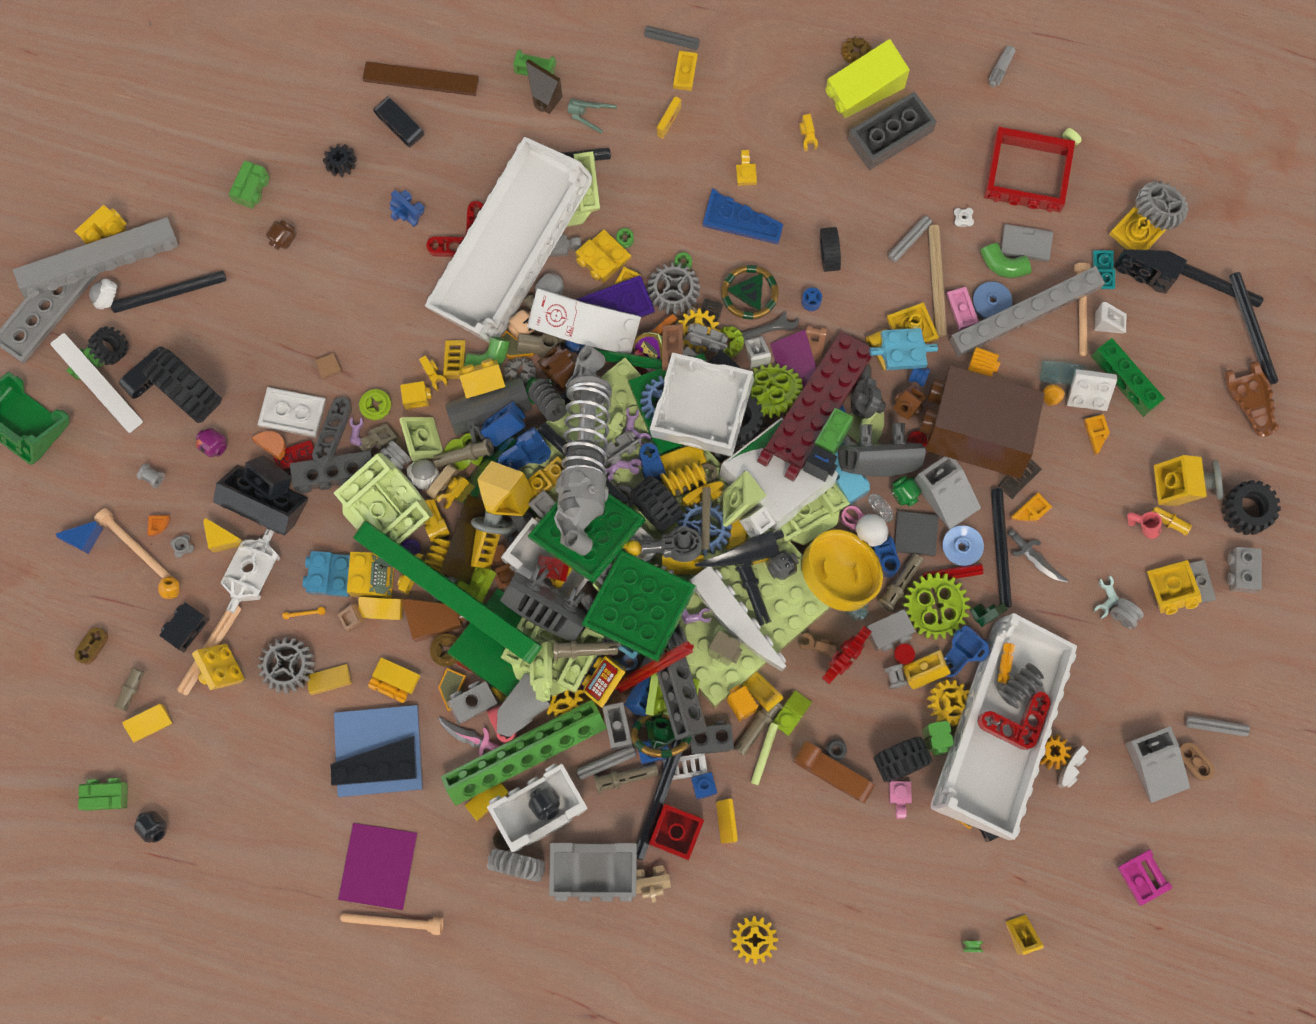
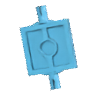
[869,328,938,370]

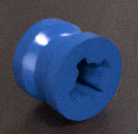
[801,287,822,312]
[908,368,930,387]

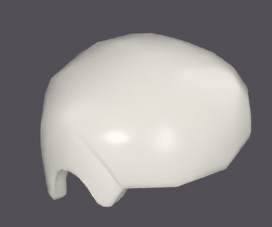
[856,514,888,546]

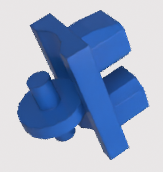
[389,190,425,227]

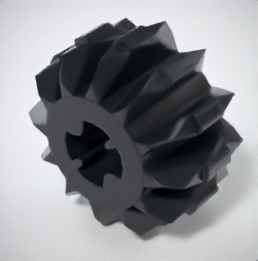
[323,143,357,178]

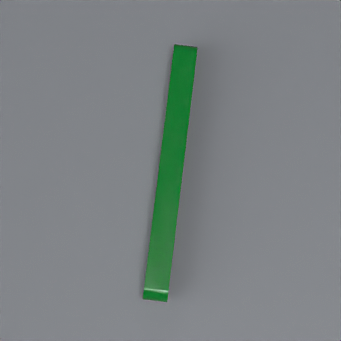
[353,520,543,664]

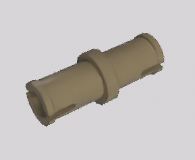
[114,668,144,711]

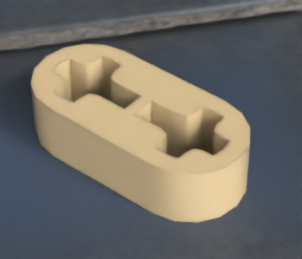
[427,464,459,500]

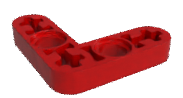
[426,201,484,257]
[977,692,1051,750]

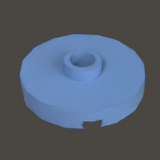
[972,282,1012,319]

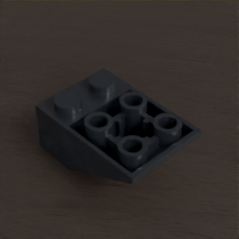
[1114,249,1187,294]

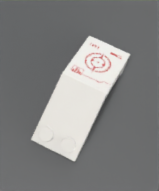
[527,288,641,354]

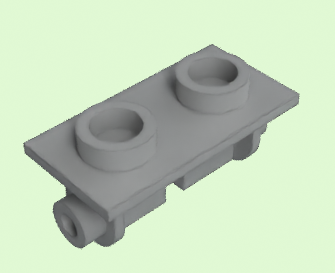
[684,323,728,353]
[601,431,641,467]

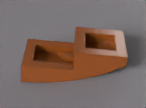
[484,544,515,589]

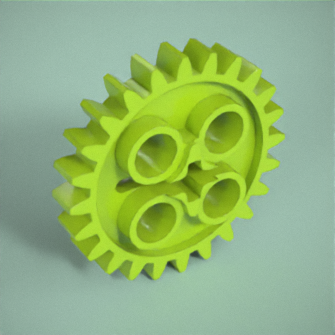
[750,363,803,418]
[902,573,970,640]

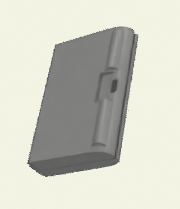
[1000,224,1053,263]

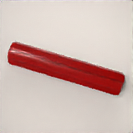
[923,564,984,580]

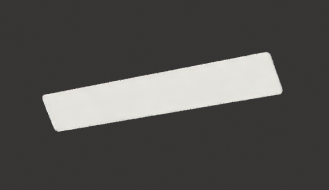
[51,333,143,433]

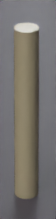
[701,487,711,550]

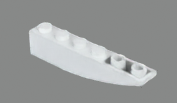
[690,567,787,671]

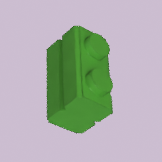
[228,161,269,209]
[815,408,853,455]
[922,721,954,756]
[78,778,128,811]

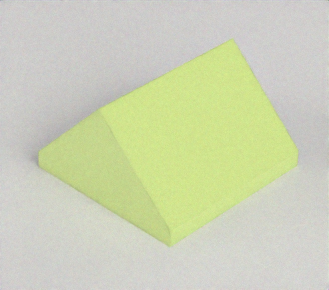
[400,417,444,462]
[723,471,767,527]

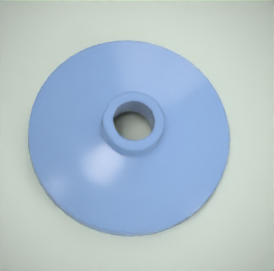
[943,525,984,566]

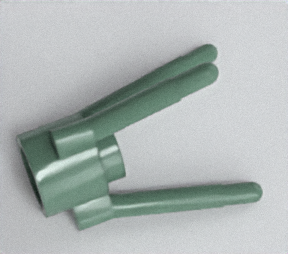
[568,98,617,133]

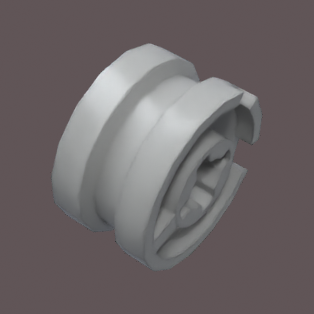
[380,440,411,471]
[1110,598,1144,629]

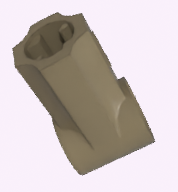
[516,333,558,358]

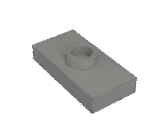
[1189,560,1216,604]

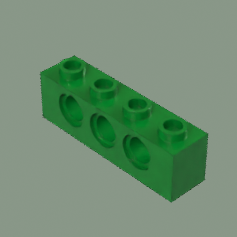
[1091,338,1165,417]

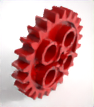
[821,626,872,684]

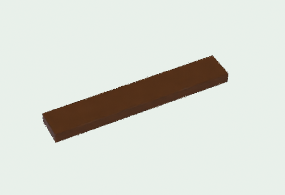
[362,61,479,96]

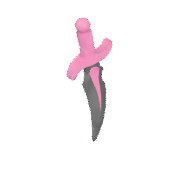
[438,717,500,756]

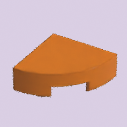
[147,515,171,537]

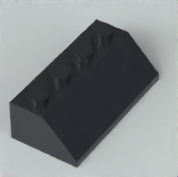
[213,465,308,536]

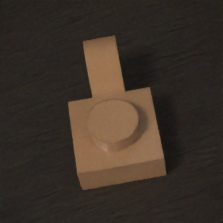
[799,633,837,657]

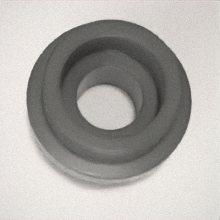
[826,739,847,761]

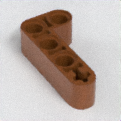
[793,741,875,804]

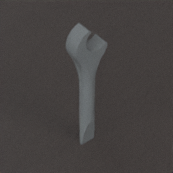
[730,313,799,341]

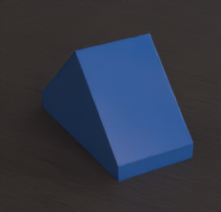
[56,521,103,554]

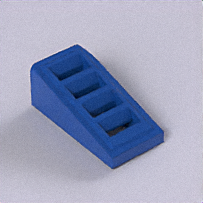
[624,677,651,716]

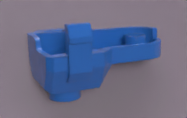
[498,427,551,470]
[944,625,990,677]

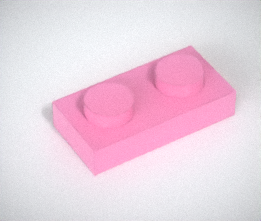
[946,287,979,330]

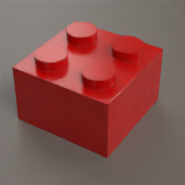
[649,804,704,861]

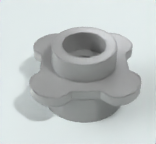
[170,534,194,558]

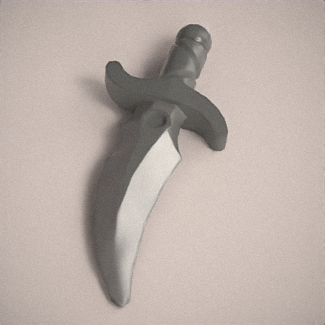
[1008,529,1069,582]

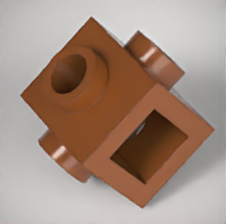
[893,384,928,420]

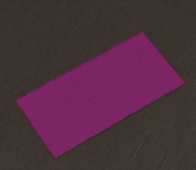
[770,330,817,389]

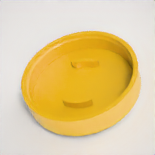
[801,530,883,611]

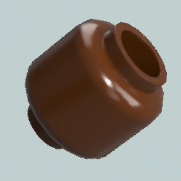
[266,220,296,250]

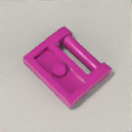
[1117,849,1173,906]

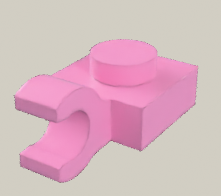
[889,781,912,819]

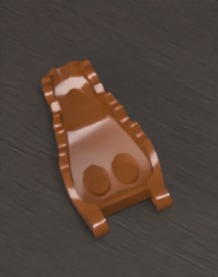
[1225,361,1279,437]

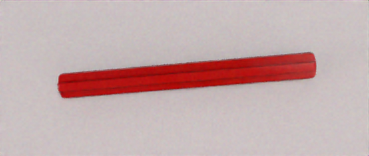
[615,641,694,693]

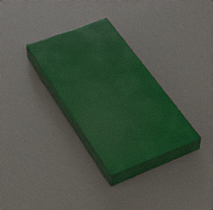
[453,438,517,505]

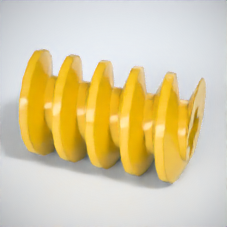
[660,461,707,497]
[423,538,450,575]

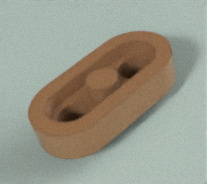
[1179,743,1215,781]

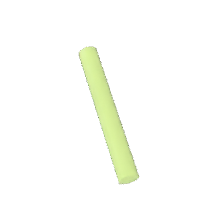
[751,723,779,785]

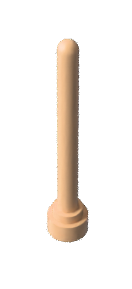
[1074,263,1091,357]
[94,508,171,578]
[340,913,443,935]

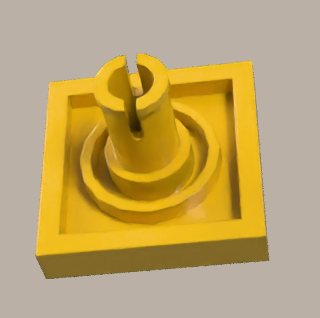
[1109,205,1166,250]
[886,302,939,344]
[192,644,245,690]

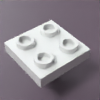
[1066,369,1117,411]

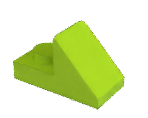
[772,690,812,736]

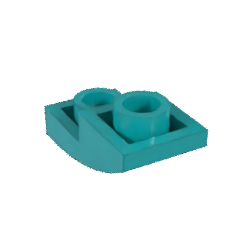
[1092,250,1115,289]

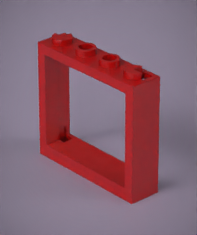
[984,127,1075,213]

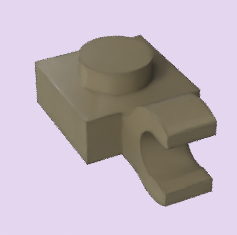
[359,424,397,452]

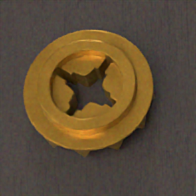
[841,36,872,64]
[430,634,458,667]

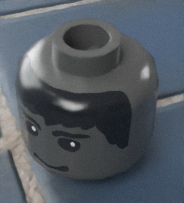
[766,550,799,580]

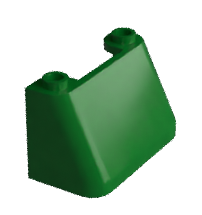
[0,372,69,465]

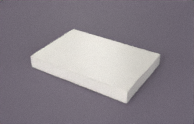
[257,387,327,438]

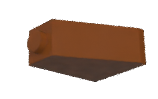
[402,599,465,642]

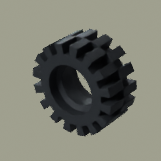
[87,326,129,365]

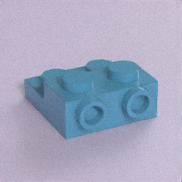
[303,551,350,597]

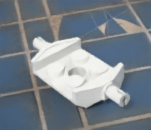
[221,529,280,613]

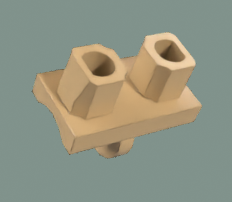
[636,865,671,903]

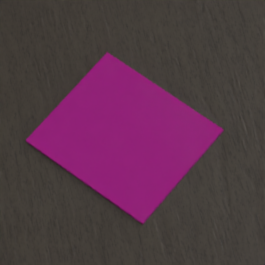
[338,823,417,910]

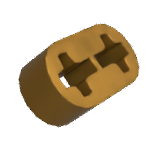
[74,627,108,664]

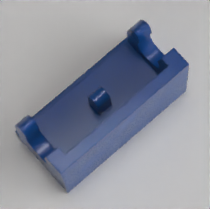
[480,401,526,447]

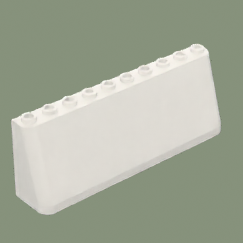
[425,137,592,343]
[931,613,1077,840]

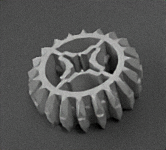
[1135,180,1189,231]
[647,262,700,315]
[257,637,315,694]
[487,849,545,882]

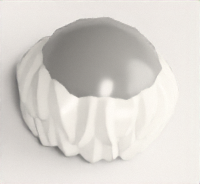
[89,279,117,310]
[407,459,439,490]

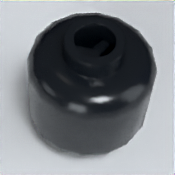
[528,788,560,821]
[134,811,167,843]

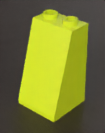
[825,39,910,118]

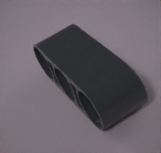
[373,96,425,148]
[119,346,165,399]

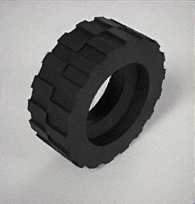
[820,227,841,272]

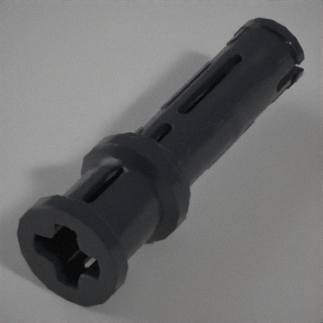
[735,562,772,626]

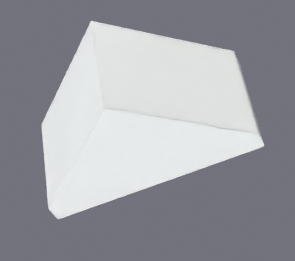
[1094,302,1127,333]
[744,336,771,369]

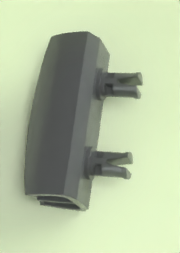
[445,378,532,443]
[838,423,926,477]
[500,565,588,641]

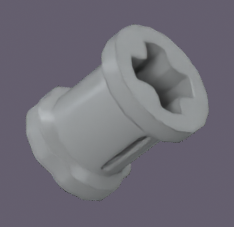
[137,463,165,489]
[884,664,908,689]

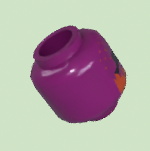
[196,428,227,458]

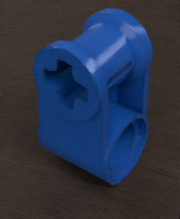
[639,443,666,481]
[871,536,900,578]

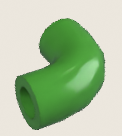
[980,243,1032,279]
[464,337,510,366]

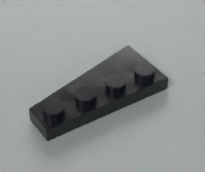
[330,736,417,786]

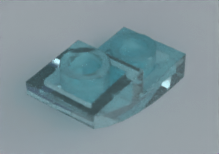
[1040,361,1085,385]

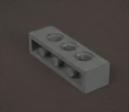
[290,450,374,493]
[657,652,708,740]

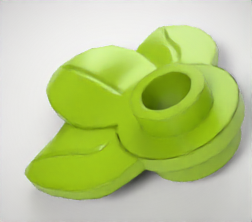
[444,433,483,471]

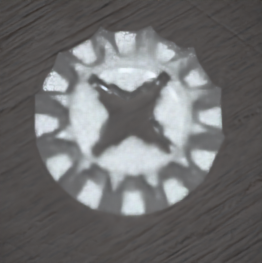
[868,493,894,522]

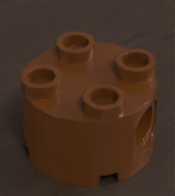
[537,345,575,392]

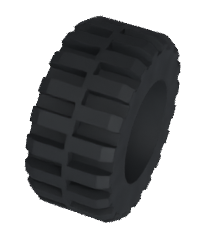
[143,348,222,423]

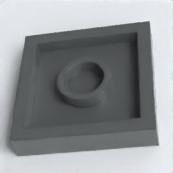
[894,511,939,557]

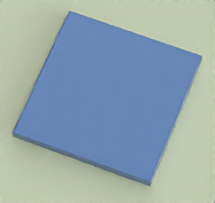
[334,705,423,797]

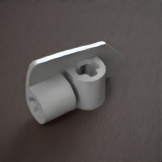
[497,673,551,737]

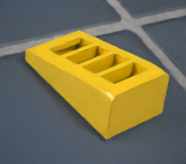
[443,340,466,379]
[471,529,500,569]

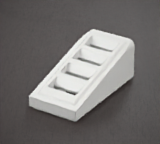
[663,753,708,780]

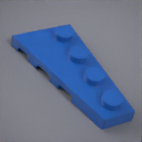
[703,188,783,245]

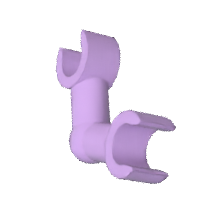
[624,407,651,447]
[350,417,377,447]
[606,459,642,482]
[681,608,711,624]

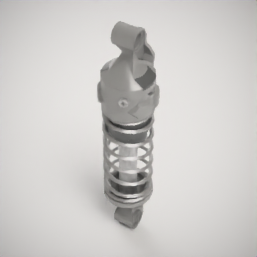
[554,345,612,555]

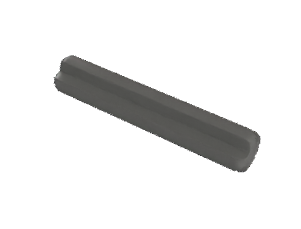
[644,26,700,50]

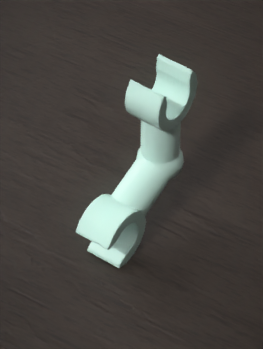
[1093,576,1119,619]

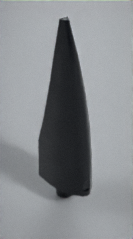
[694,529,784,567]

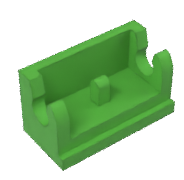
[513,50,557,76]

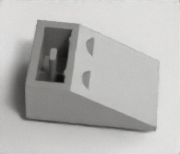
[914,456,981,530]
[1125,726,1190,803]

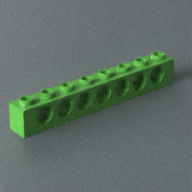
[441,700,607,806]

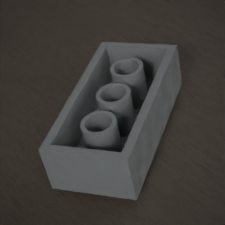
[848,91,937,170]

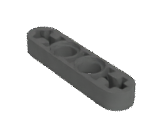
[312,397,352,467]

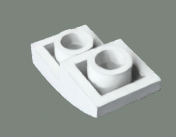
[1057,746,1089,788]

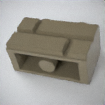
[708,631,742,666]

